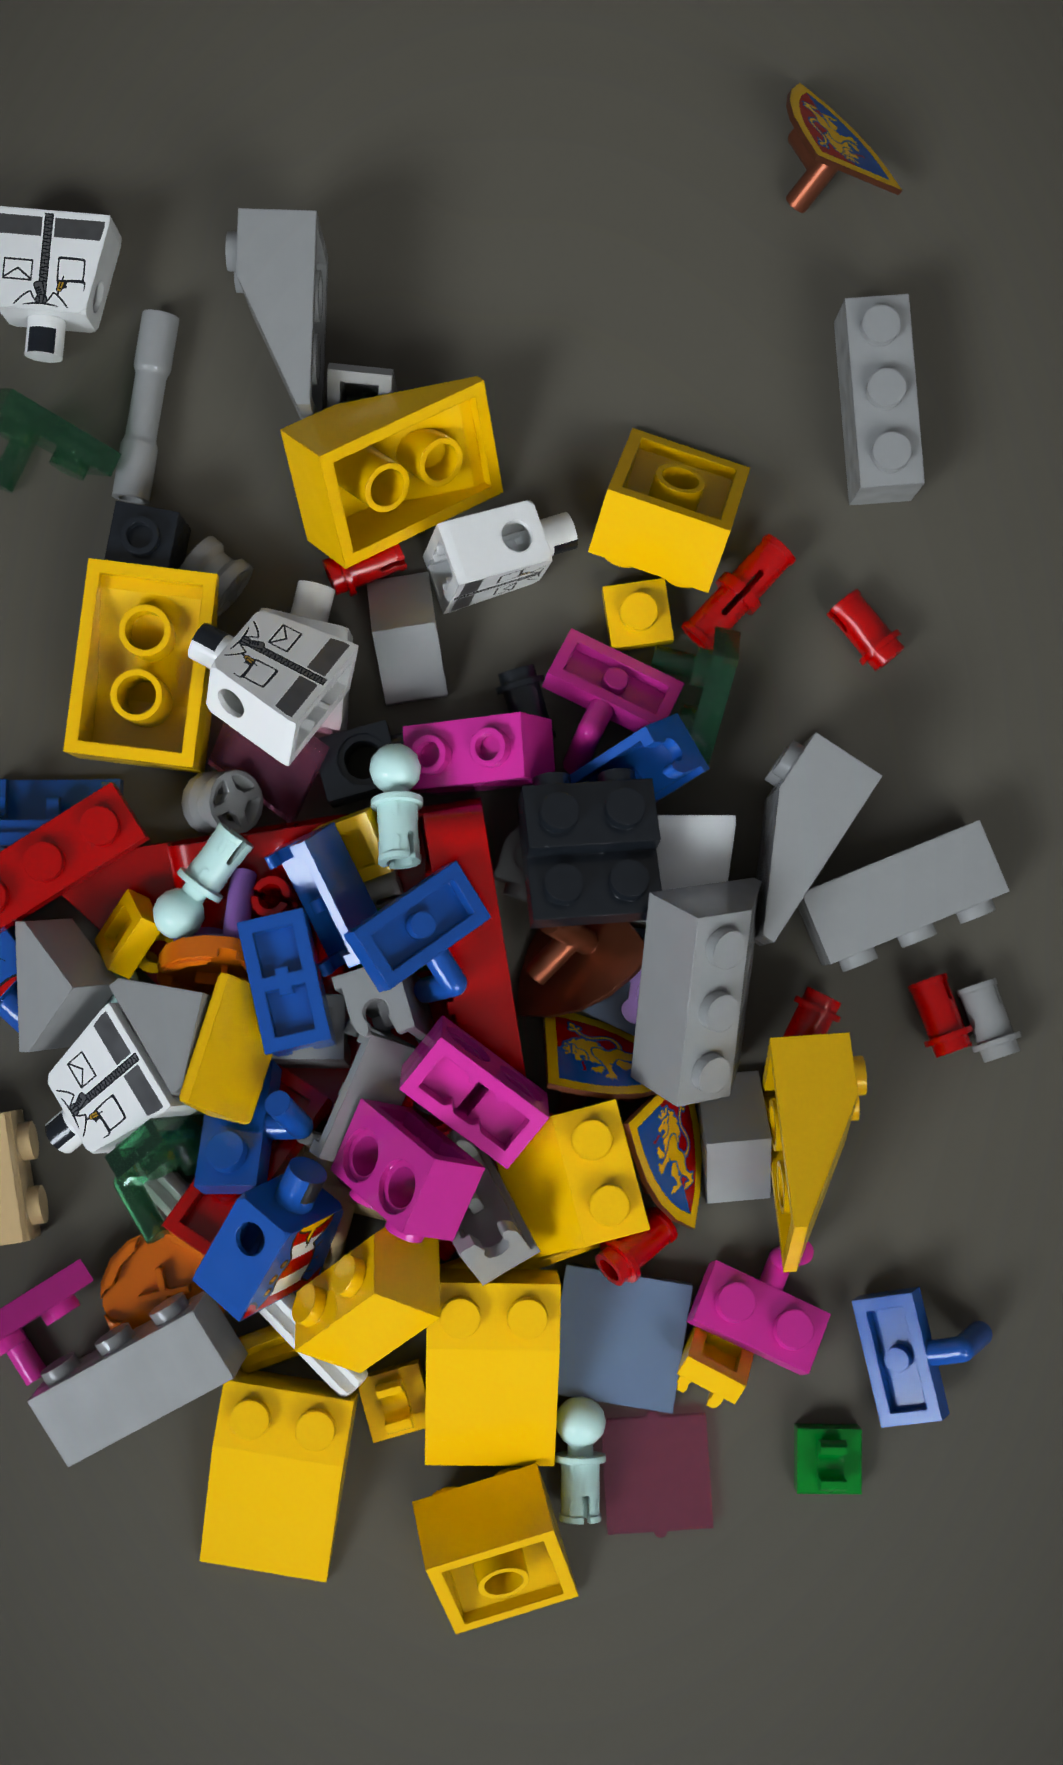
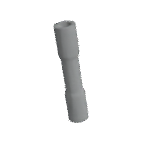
[112,309,180,504]

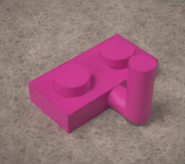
[542,628,685,774]
[686,1241,831,1375]
[0,1259,94,1386]

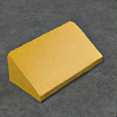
[179,972,273,1125]

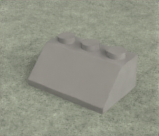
[631,878,762,1107]

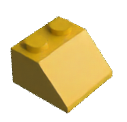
[588,428,750,593]
[496,1099,650,1260]
[292,1227,441,1373]
[412,1463,579,1634]

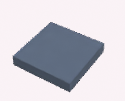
[558,1262,693,1414]

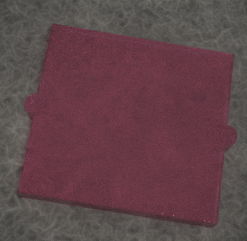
[208,722,330,822]
[601,1410,714,1538]

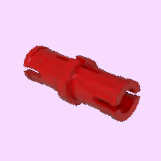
[681,534,796,653]

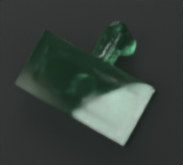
[0,388,122,493]
[650,626,741,772]
[104,1114,204,1244]

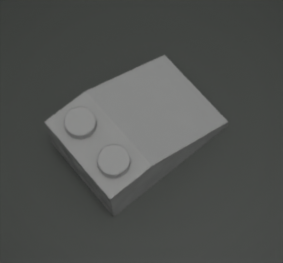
[225,208,328,420]
[755,732,883,946]

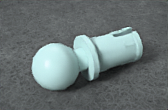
[369,743,423,869]
[152,822,254,939]
[555,1396,606,1525]

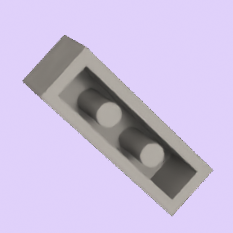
[834,294,925,505]
[798,820,1010,972]
[27,1291,248,1467]

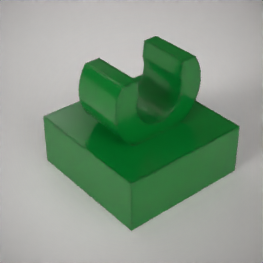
[794,1423,862,1494]

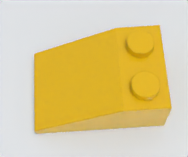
[280,376,503,569]
[63,558,219,773]
[762,1032,867,1273]
[425,1268,561,1466]
[200,1367,359,1582]

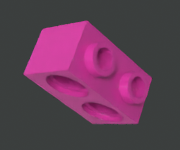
[403,712,555,796]
[399,1015,549,1169]
[330,1098,485,1243]

